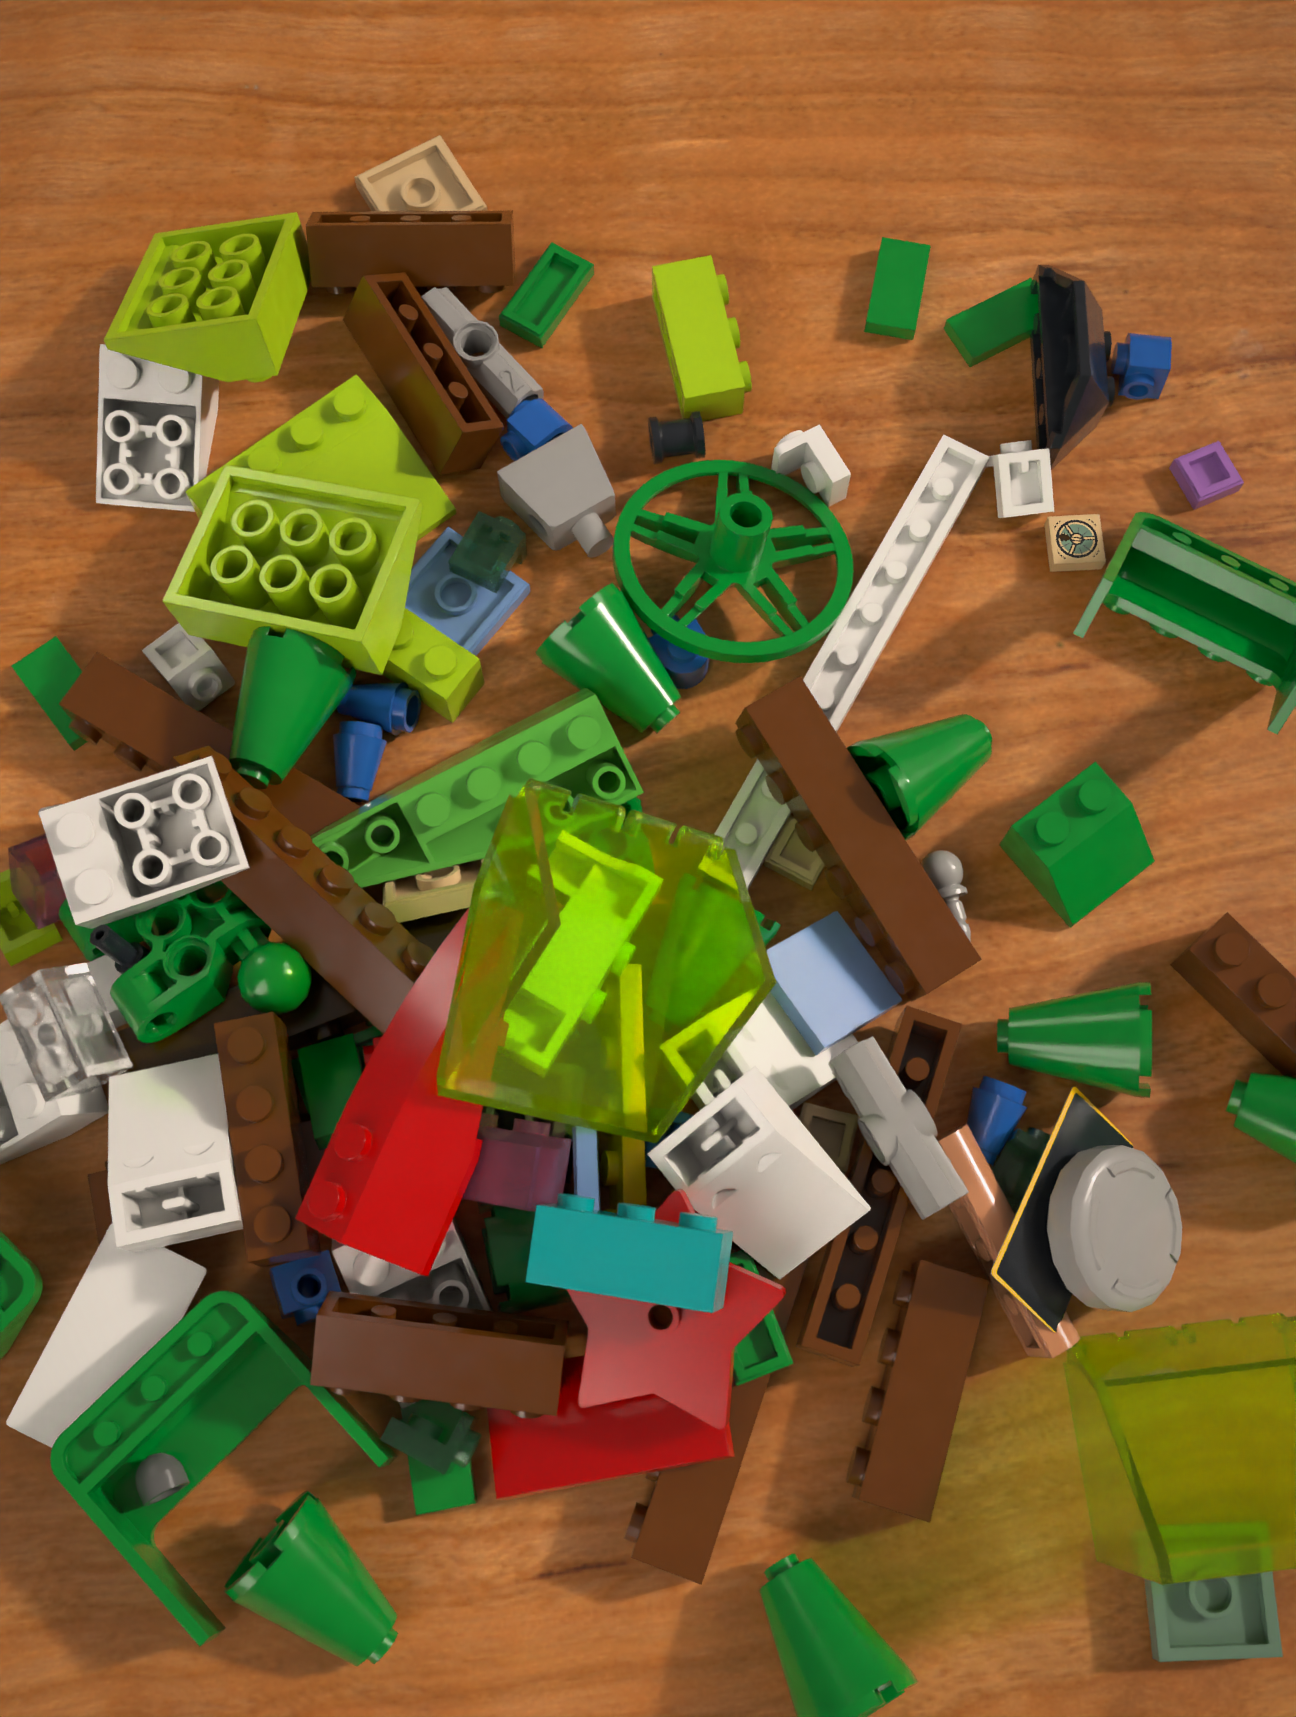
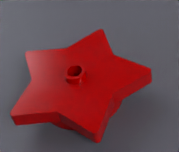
[566,1189,786,1430]

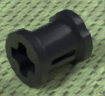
[648,411,706,465]

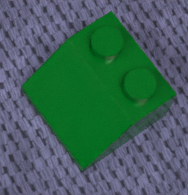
[999,761,1155,928]

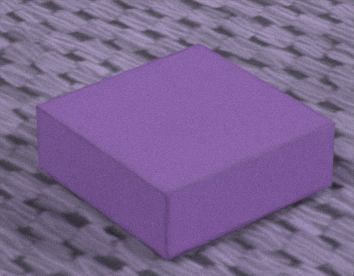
[1169,441,1244,510]

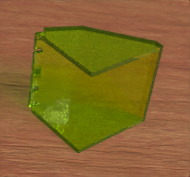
[436,778,776,1143]
[1063,1313,1296,1585]

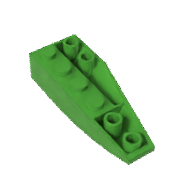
[310,688,644,888]

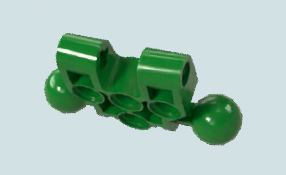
[58,880,312,1043]

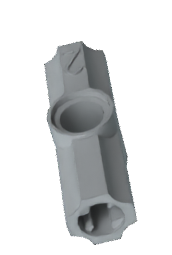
[421,287,544,419]
[828,1036,969,1220]

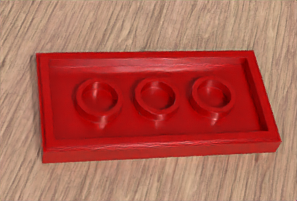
[487,1355,735,1500]

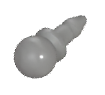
[921,850,971,942]

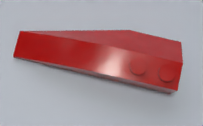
[295,896,530,1276]

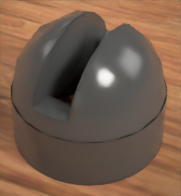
[135,1452,190,1506]

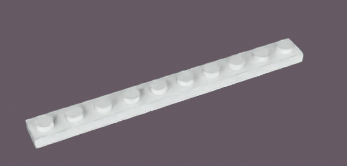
[695,435,990,898]

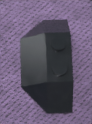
[1030,265,1115,470]

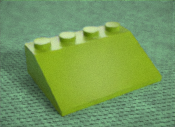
[104,212,311,382]
[185,374,457,541]
[162,465,423,675]

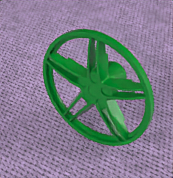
[612,460,854,663]

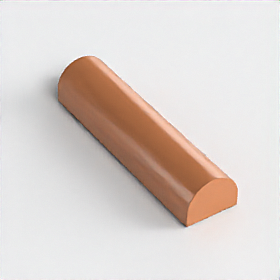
[935,1124,1080,1358]

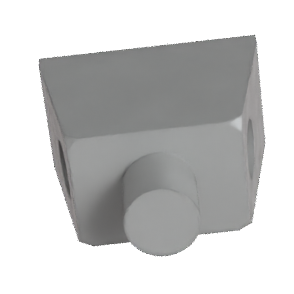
[497,424,616,558]

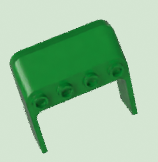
[1073,512,1296,735]
[50,1291,398,1647]

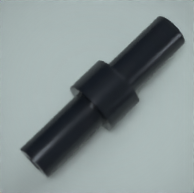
[90,924,150,974]

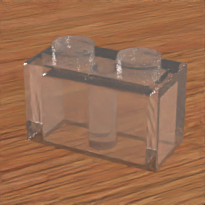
[0,963,133,1102]

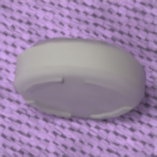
[1047,1145,1182,1312]

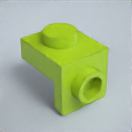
[0,865,63,966]

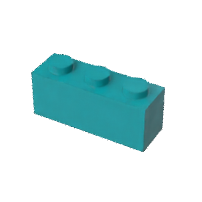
[525,1193,733,1313]

